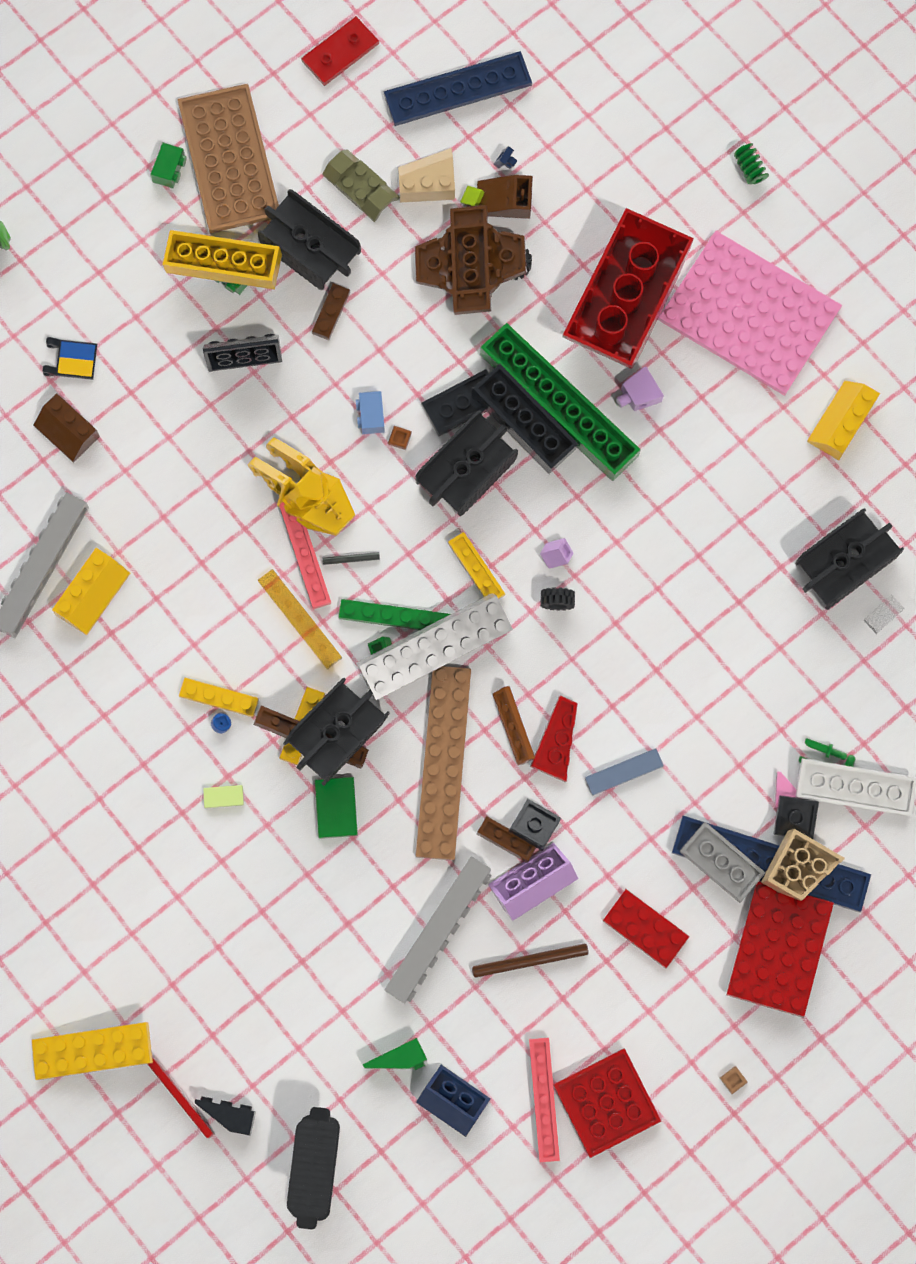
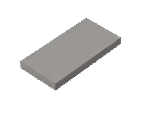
[679,822,765,903]

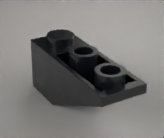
[195,1096,256,1136]

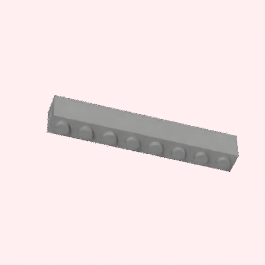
[0,492,89,638]
[384,856,492,1004]

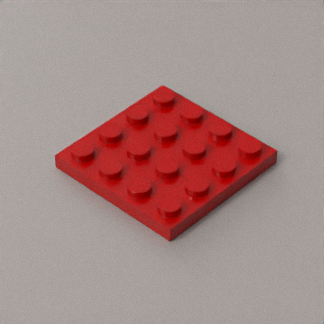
[553,1048,662,1158]

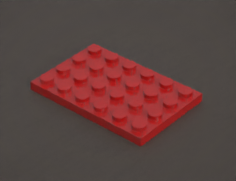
[726,882,834,1018]

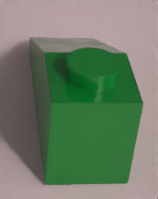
[363,1038,427,1071]

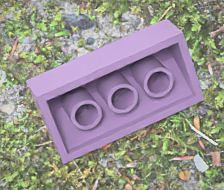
[488,843,579,921]

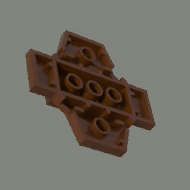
[415,205,527,315]

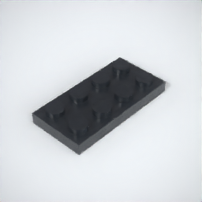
[421,369,489,436]

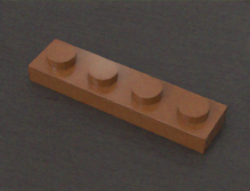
[493,686,535,766]

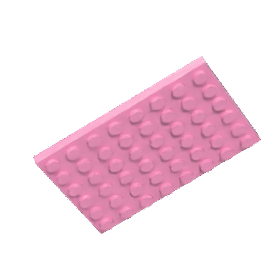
[658,231,842,396]

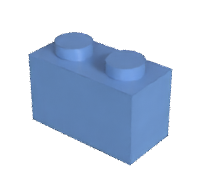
[356,391,385,434]

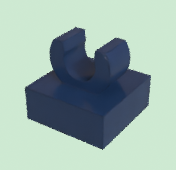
[493,146,517,169]

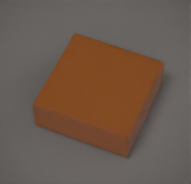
[388,426,412,450]

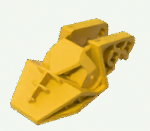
[247,437,355,536]

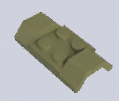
[322,150,400,222]

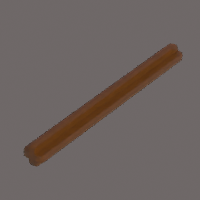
[472,944,589,978]

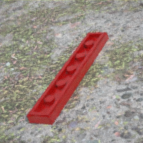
[148,1055,215,1139]

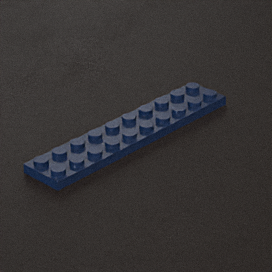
[671,815,872,913]

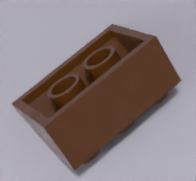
[33,393,100,463]

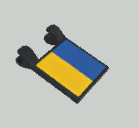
[42,337,98,380]

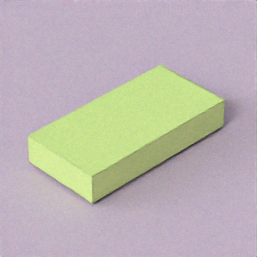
[203,785,244,808]

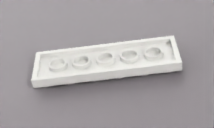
[795,758,916,817]

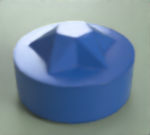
[211,713,231,734]

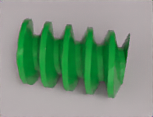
[734,143,769,184]

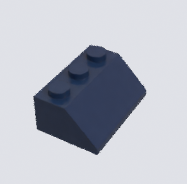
[416,1065,491,1137]

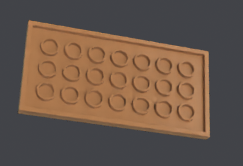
[177,84,279,233]

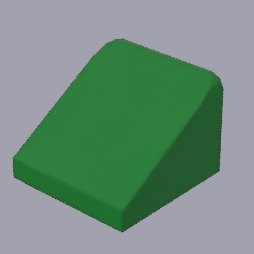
[368,636,392,655]

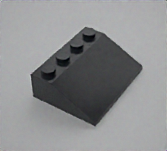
[203,334,282,372]

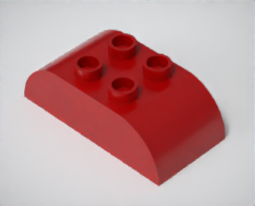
[562,208,694,369]

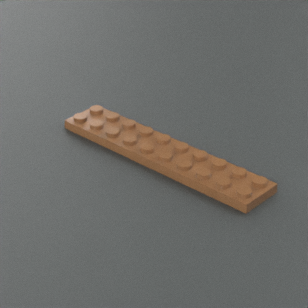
[416,666,471,861]

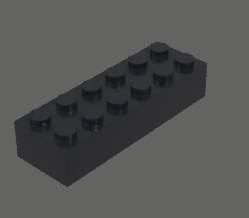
[472,364,578,474]

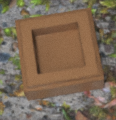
[719,1066,748,1094]

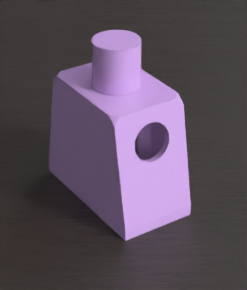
[616,366,664,411]

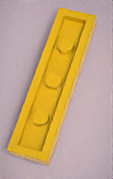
[448,532,505,599]
[179,677,259,718]
[279,687,325,765]

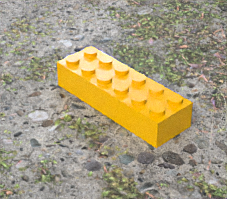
[162,230,282,290]

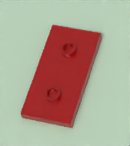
[301,16,379,86]

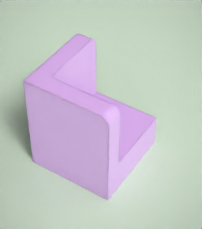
[540,538,573,568]

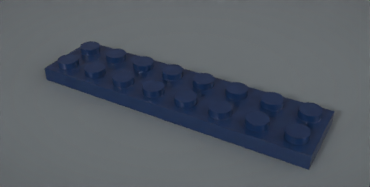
[384,51,532,126]

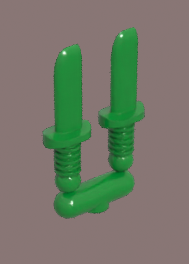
[799,738,856,767]

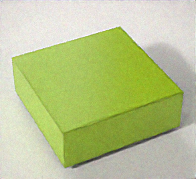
[460,186,485,206]

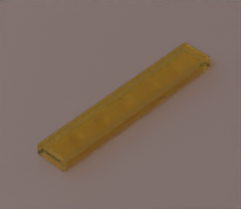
[258,569,342,669]

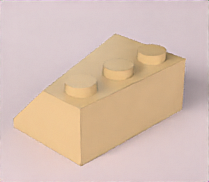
[398,148,455,203]
[761,829,845,901]

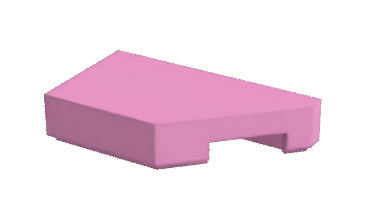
[775,772,796,808]

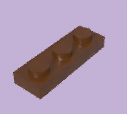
[312,283,350,340]
[477,816,536,863]

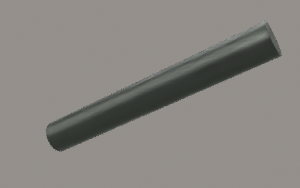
[322,552,380,565]

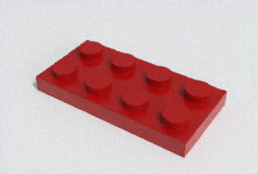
[602,889,690,969]

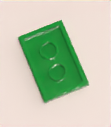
[315,777,358,839]

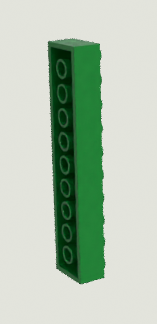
[480,323,641,481]

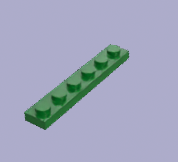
[338,599,450,630]

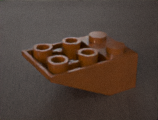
[477,175,533,219]

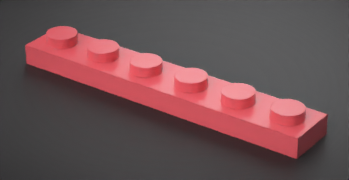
[279,502,331,609]
[529,1038,560,1162]

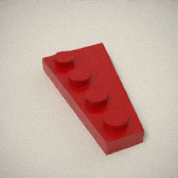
[530,695,578,782]

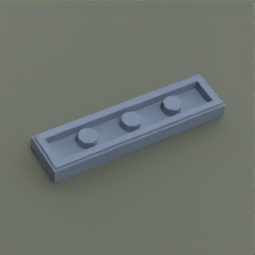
[585,748,664,796]

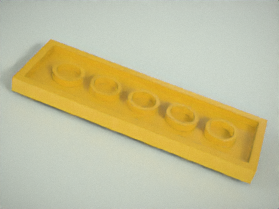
[32,1022,153,1080]

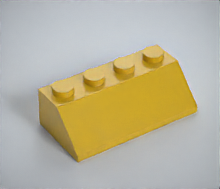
[807,381,880,461]
[52,548,131,635]

